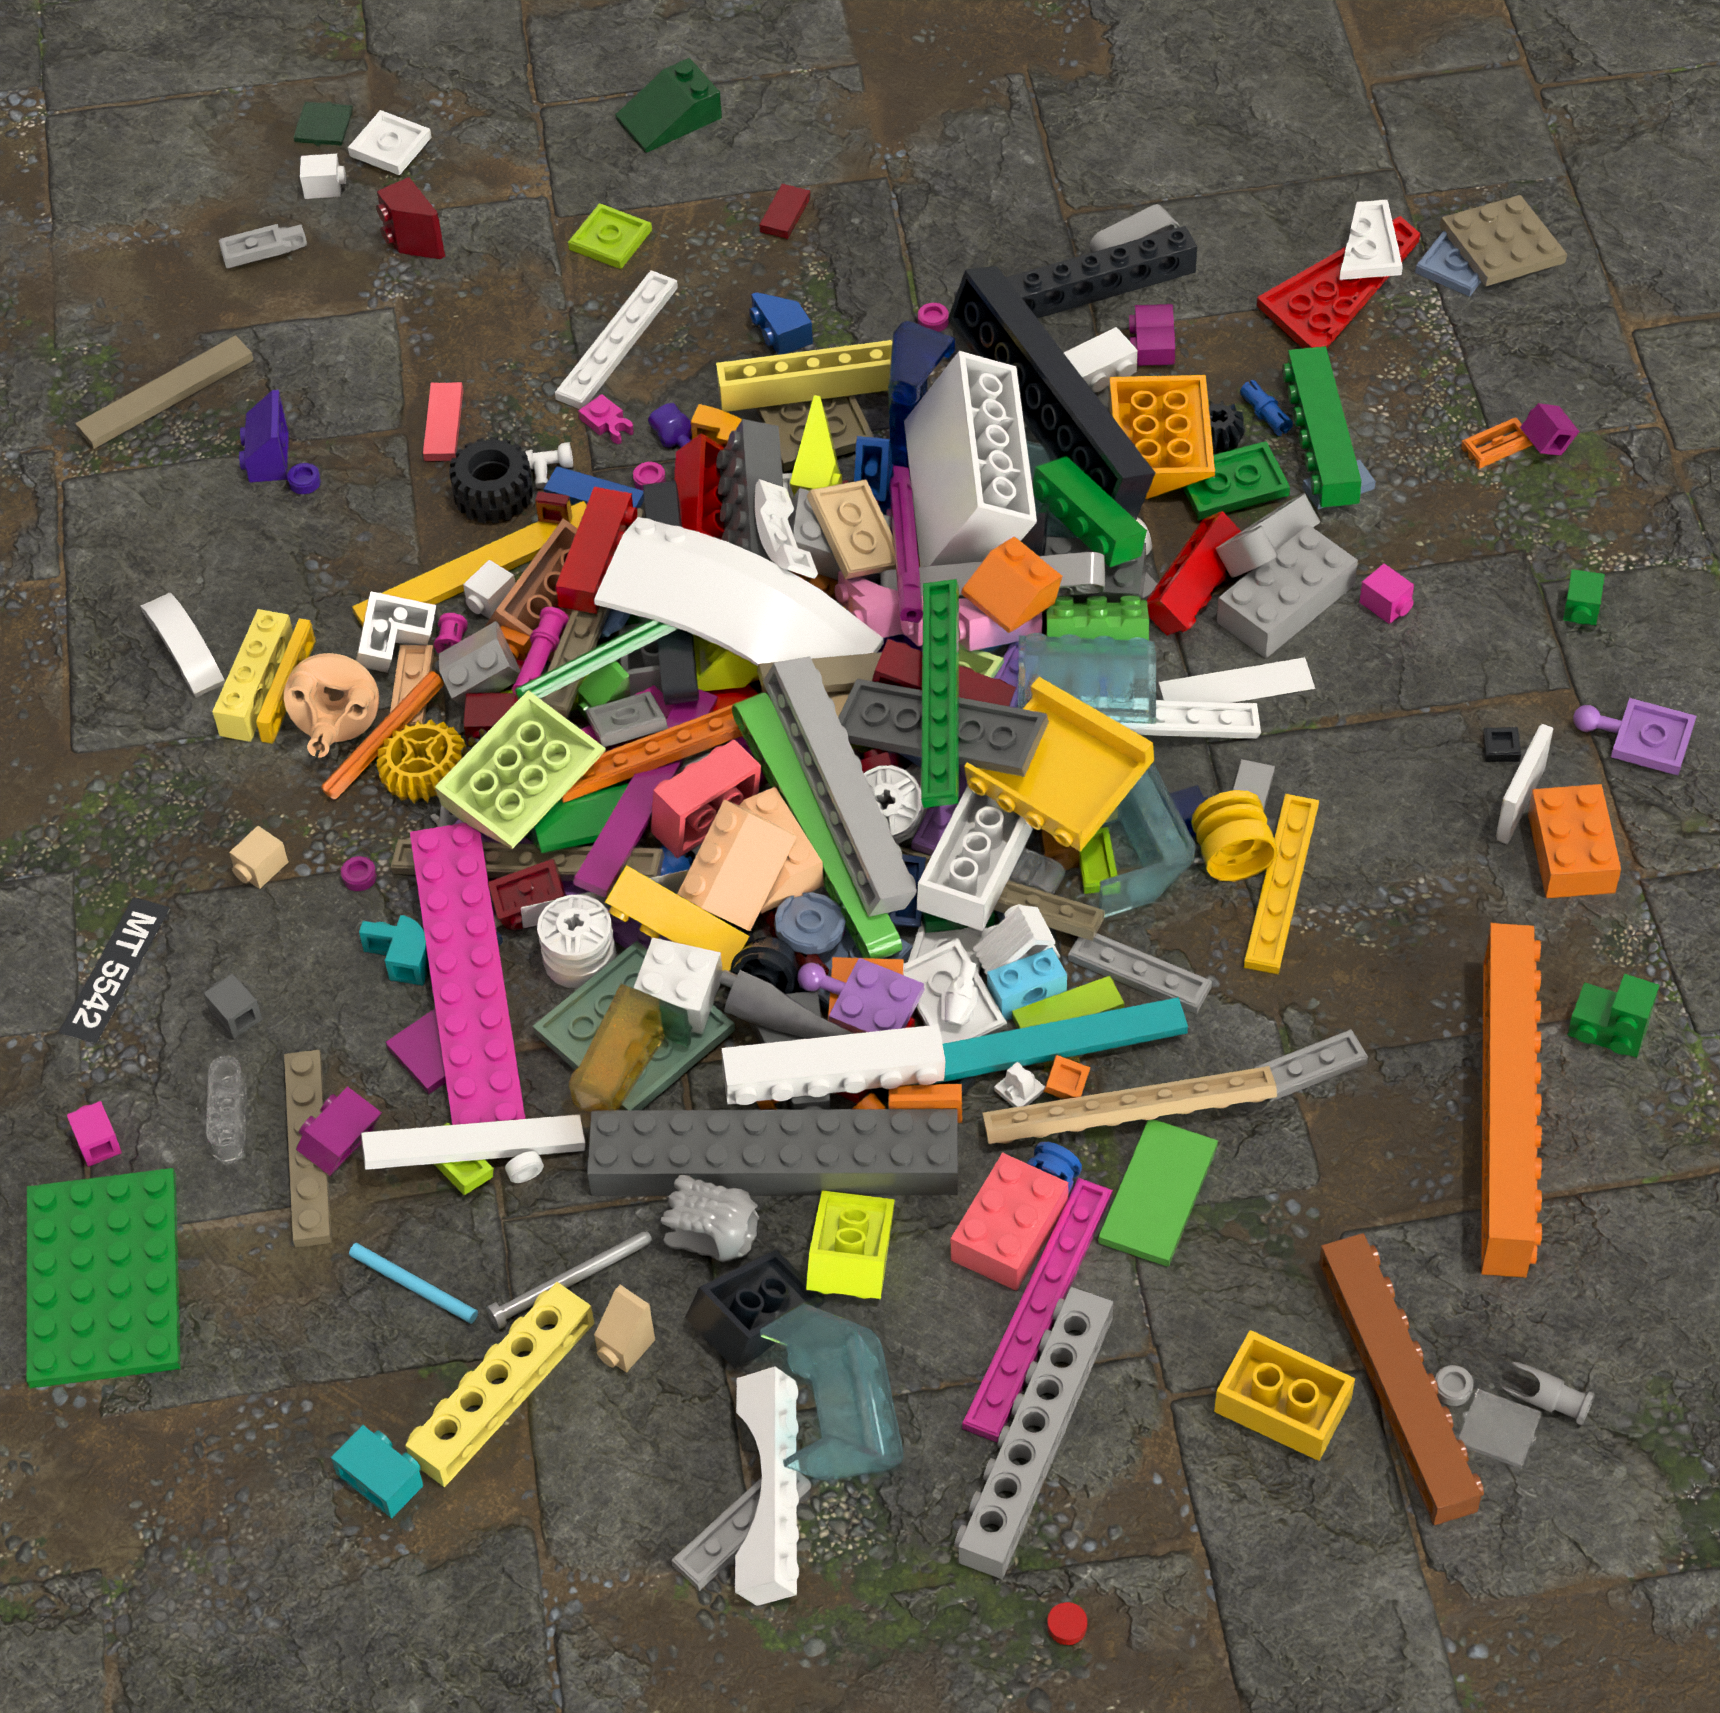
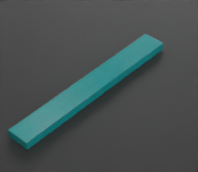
[909,997,1188,1085]

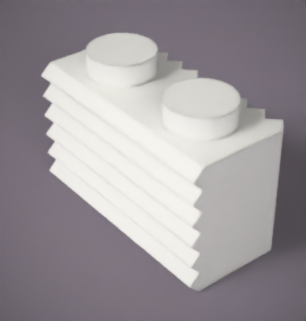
[973,904,1055,974]

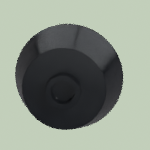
[731,937,799,994]

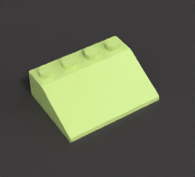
[435,690,606,849]

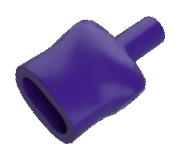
[648,403,692,448]

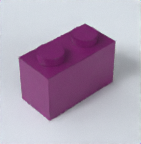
[296,1086,382,1176]

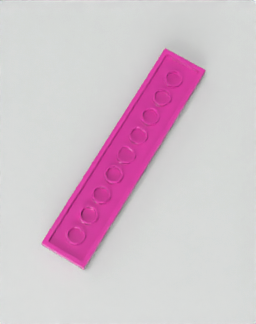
[410,823,526,1125]

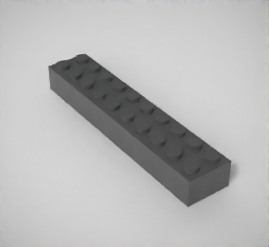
[587,1109,958,1196]

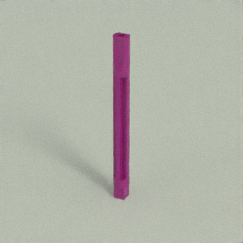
[889,465,923,623]

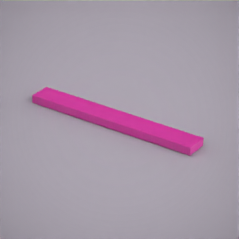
[962,1178,1113,1443]

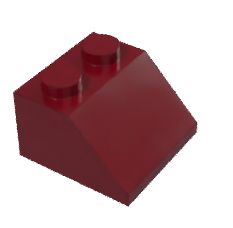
[376,177,445,259]

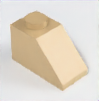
[594,1285,655,1373]

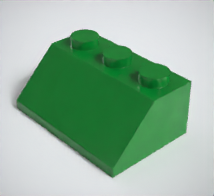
[527,780,628,853]

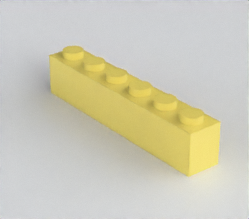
[716,338,911,412]

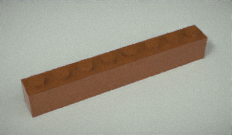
[1319,1233,1484,1525]

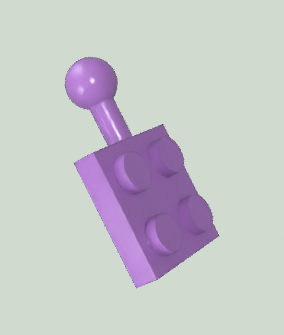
[1573,698,1696,775]
[798,958,924,1034]

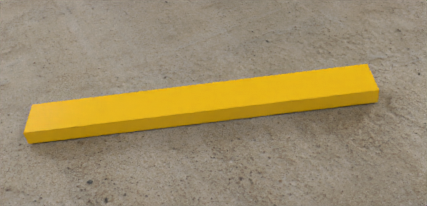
[352,501,587,627]

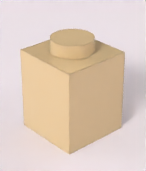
[229,826,288,889]

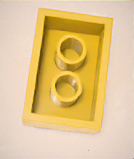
[1214,1330,1355,1461]

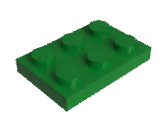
[1182,441,1290,520]

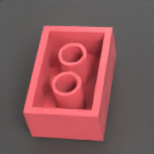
[651,740,761,859]
[950,1152,1069,1291]

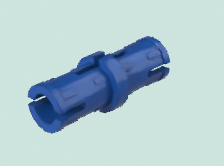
[1240,380,1293,436]

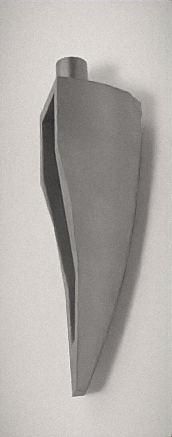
[719,970,854,1039]

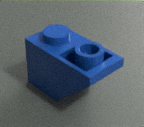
[749,292,813,355]

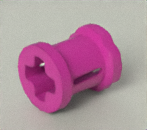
[433,613,468,653]

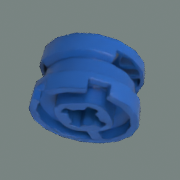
[1027,1142,1082,1194]

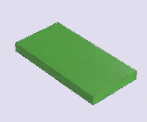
[1098,1119,1218,1267]

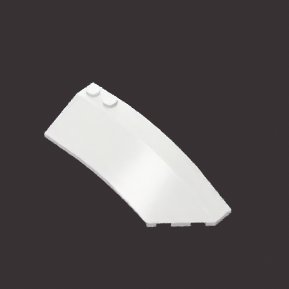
[594,517,884,666]

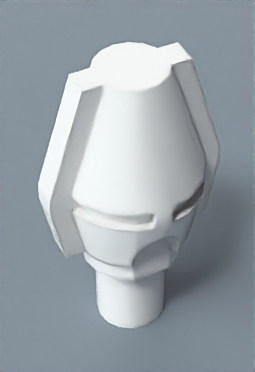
[941,961,978,1025]

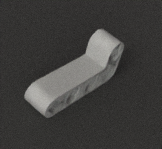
[1216,493,1320,578]

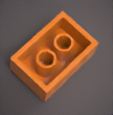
[1528,784,1621,898]

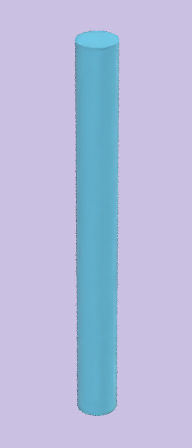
[349,1243,478,1324]

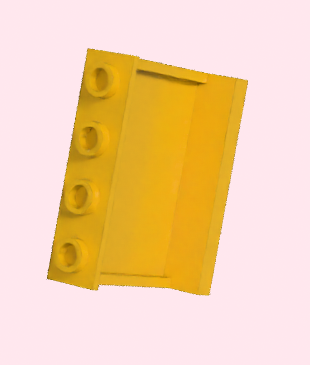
[964,677,1154,852]

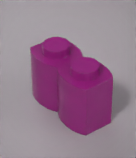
[1129,304,1175,366]

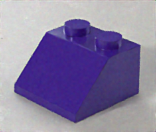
[239,389,289,483]

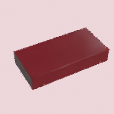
[759,183,810,239]

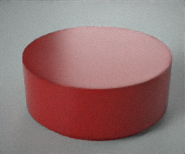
[1047,1602,1087,1645]

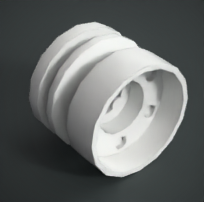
[864,765,929,848]
[537,895,616,989]

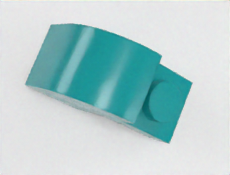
[359,915,429,986]

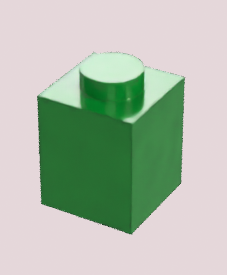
[1563,569,1605,625]

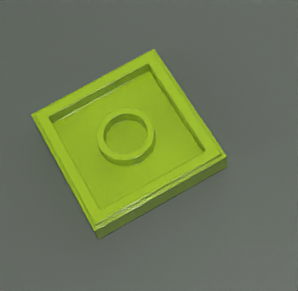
[568,203,652,269]

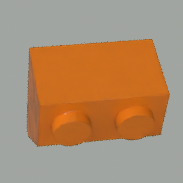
[961,536,1063,633]

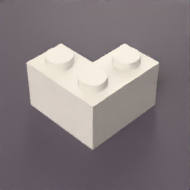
[356,591,436,673]

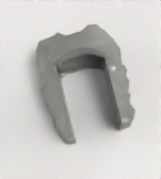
[661,1175,759,1263]

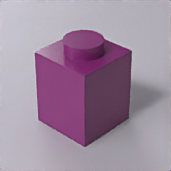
[1520,403,1580,456]

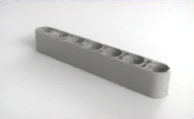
[880,552,1105,599]

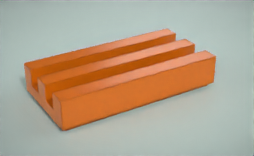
[1461,417,1533,469]

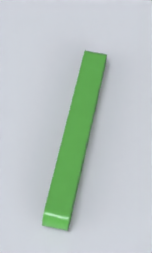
[732,692,902,959]

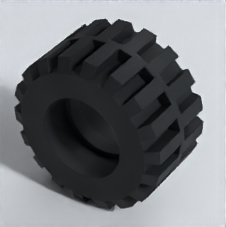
[449,437,533,523]

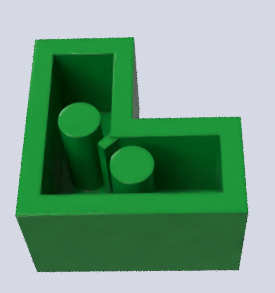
[1567,974,1659,1058]

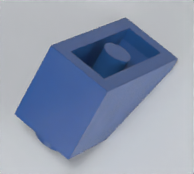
[854,436,892,501]

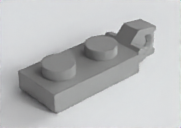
[219,224,307,268]

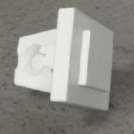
[994,1062,1045,1108]

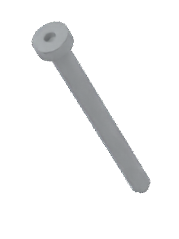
[486,1232,652,1330]

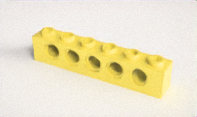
[405,1282,595,1487]

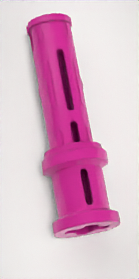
[512,607,569,695]

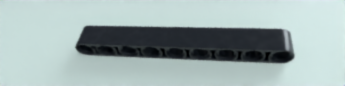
[643,480,699,705]

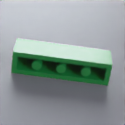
[1032,456,1147,567]

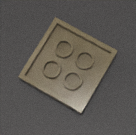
[1439,195,1567,287]
[756,395,874,472]

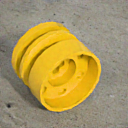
[1191,790,1278,881]

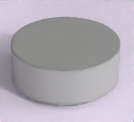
[1435,1365,1473,1406]

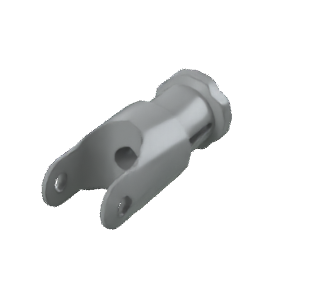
[1502,1362,1595,1426]

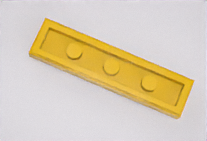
[256,618,316,744]

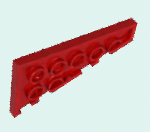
[1256,216,1420,348]

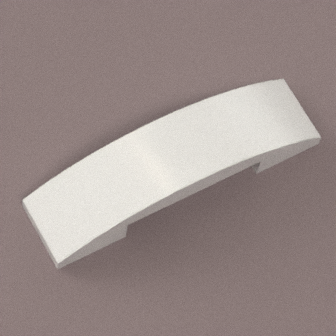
[755,479,818,579]
[140,593,225,698]

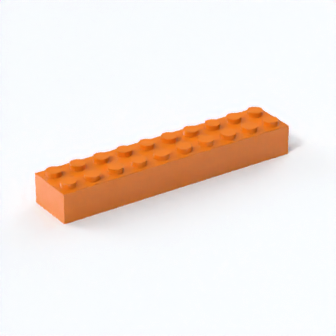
[1481,923,1542,1278]

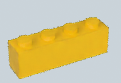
[605,865,750,971]

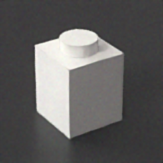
[300,154,346,199]
[463,560,515,619]

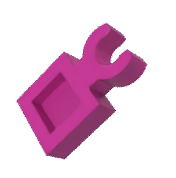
[578,394,634,444]

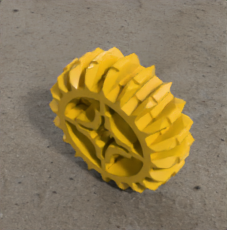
[377,719,466,804]

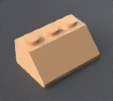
[739,787,824,914]
[677,800,797,931]

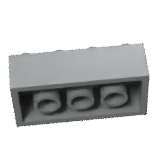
[1217,525,1358,659]

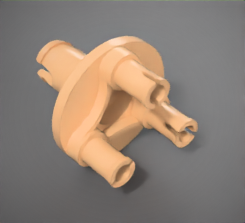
[284,653,379,758]

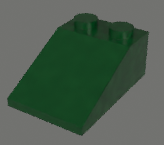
[615,58,722,153]

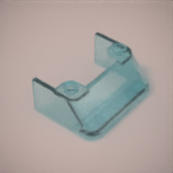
[1099,762,1196,918]
[760,1303,903,1481]

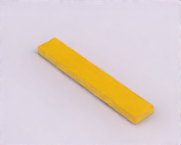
[1244,794,1319,975]

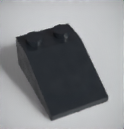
[685,1250,826,1369]

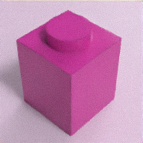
[1359,564,1414,624]
[67,1101,122,1167]

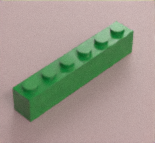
[1282,346,1362,508]

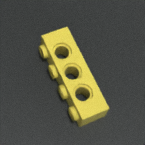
[212,609,293,742]

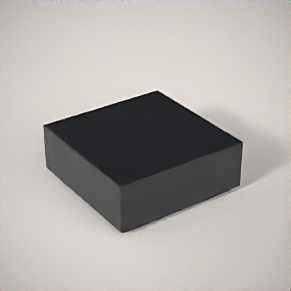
[1483,727,1521,762]

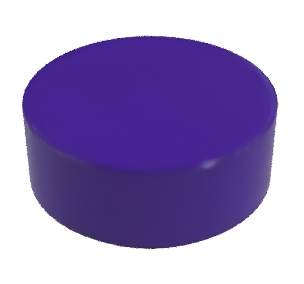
[287,463,321,494]

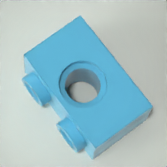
[987,948,1067,1021]

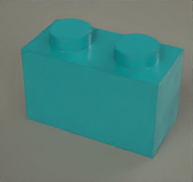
[331,1425,424,1519]

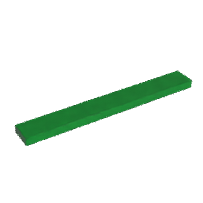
[921,579,959,808]

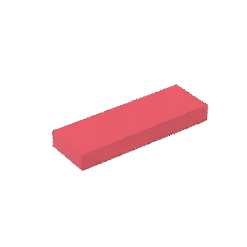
[423,382,463,461]

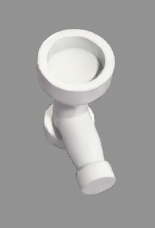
[526,442,573,489]

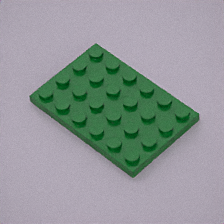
[26,1168,181,1389]

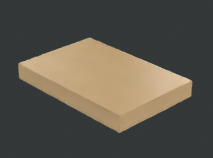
[807,480,896,579]

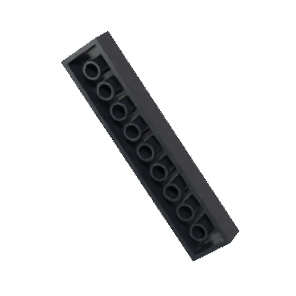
[948,266,1155,520]

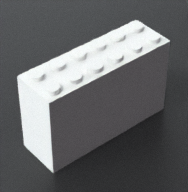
[904,351,1037,567]

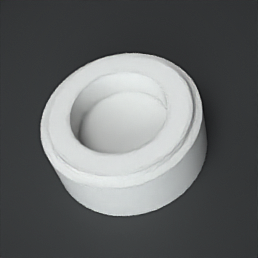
[505,1151,544,1183]

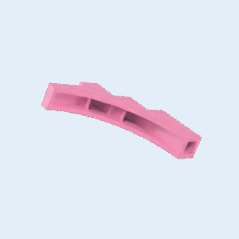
[835,571,1042,651]

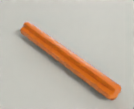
[321,671,444,800]

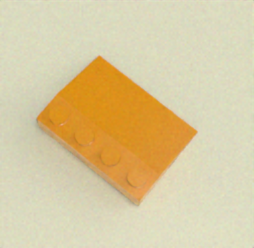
[1108,375,1215,499]

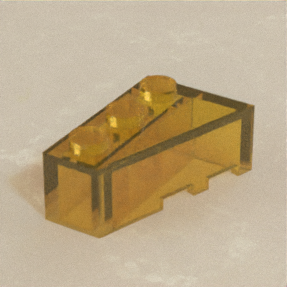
[569,984,664,1112]

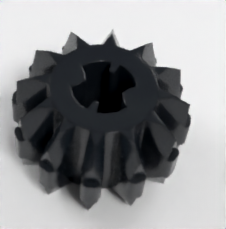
[1208,400,1245,453]

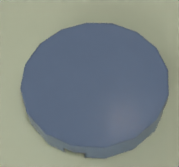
[774,892,846,954]

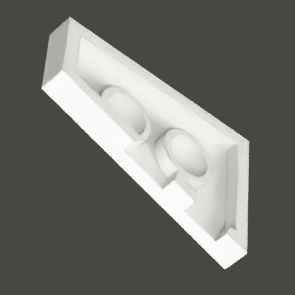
[1340,200,1402,280]

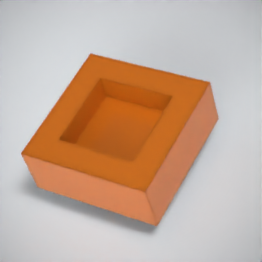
[500,625,532,661]
[1043,1055,1090,1099]

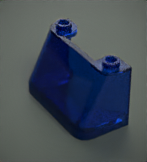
[888,321,955,473]

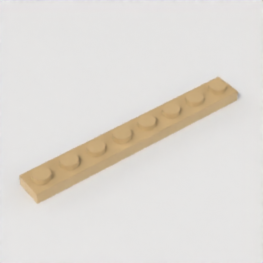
[982,1066,1277,1144]

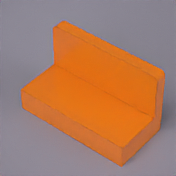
[888,1084,962,1123]

